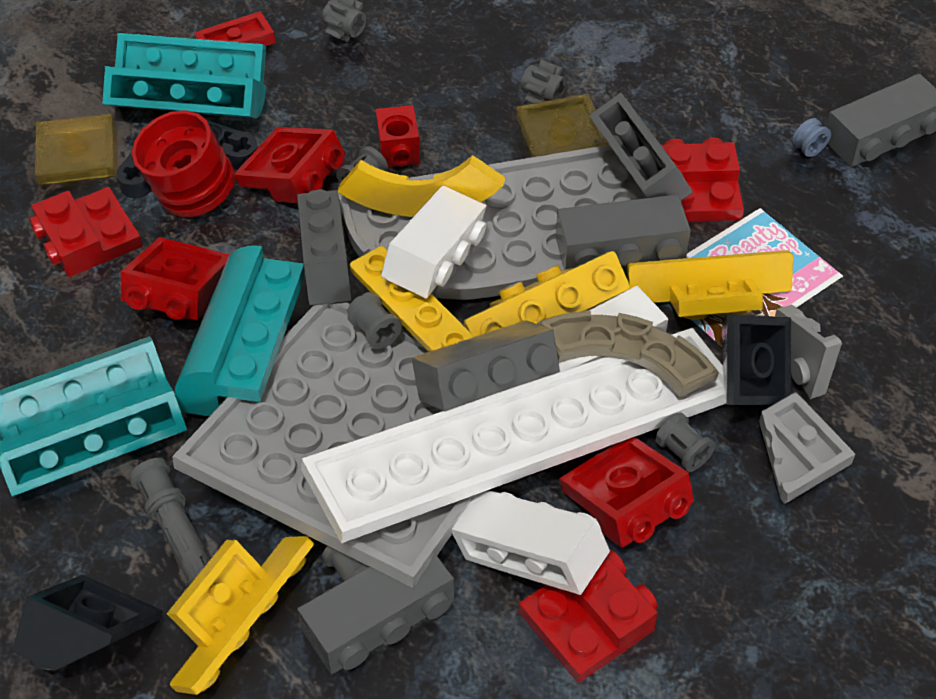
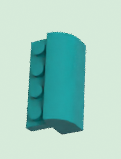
[102,33,267,119]
[175,246,305,416]
[0,336,187,496]

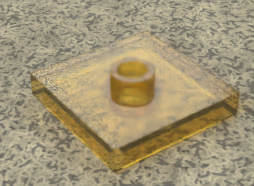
[516,94,609,157]
[35,113,116,185]

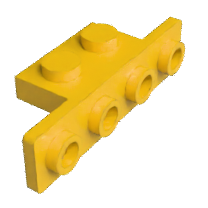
[350,246,474,352]
[627,250,793,320]
[464,251,630,337]
[167,536,314,695]

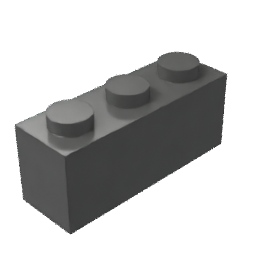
[826,73,936,167]
[589,92,693,201]
[297,190,351,305]
[555,194,691,269]
[412,320,560,412]
[297,554,454,675]

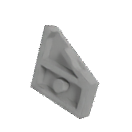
[775,304,842,399]
[759,392,855,504]

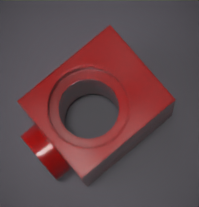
[376,105,420,168]

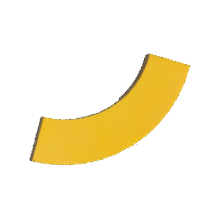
[338,155,505,217]

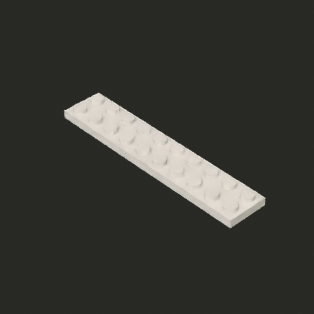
[301,328,726,543]

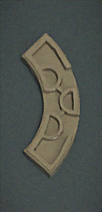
[537,311,719,397]

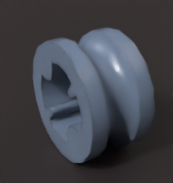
[792,118,831,157]

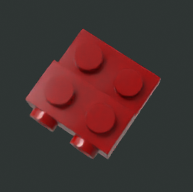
[235,127,345,203]
[661,138,744,222]
[28,187,143,278]
[120,237,230,320]
[559,437,694,548]
[518,550,658,684]

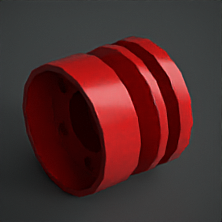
[131,110,235,218]

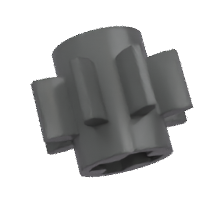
[322,0,367,42]
[521,60,567,109]

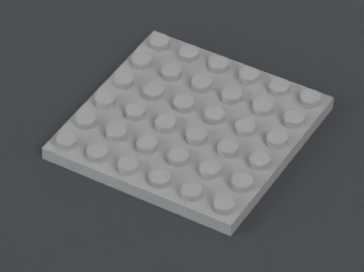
[172,301,529,588]

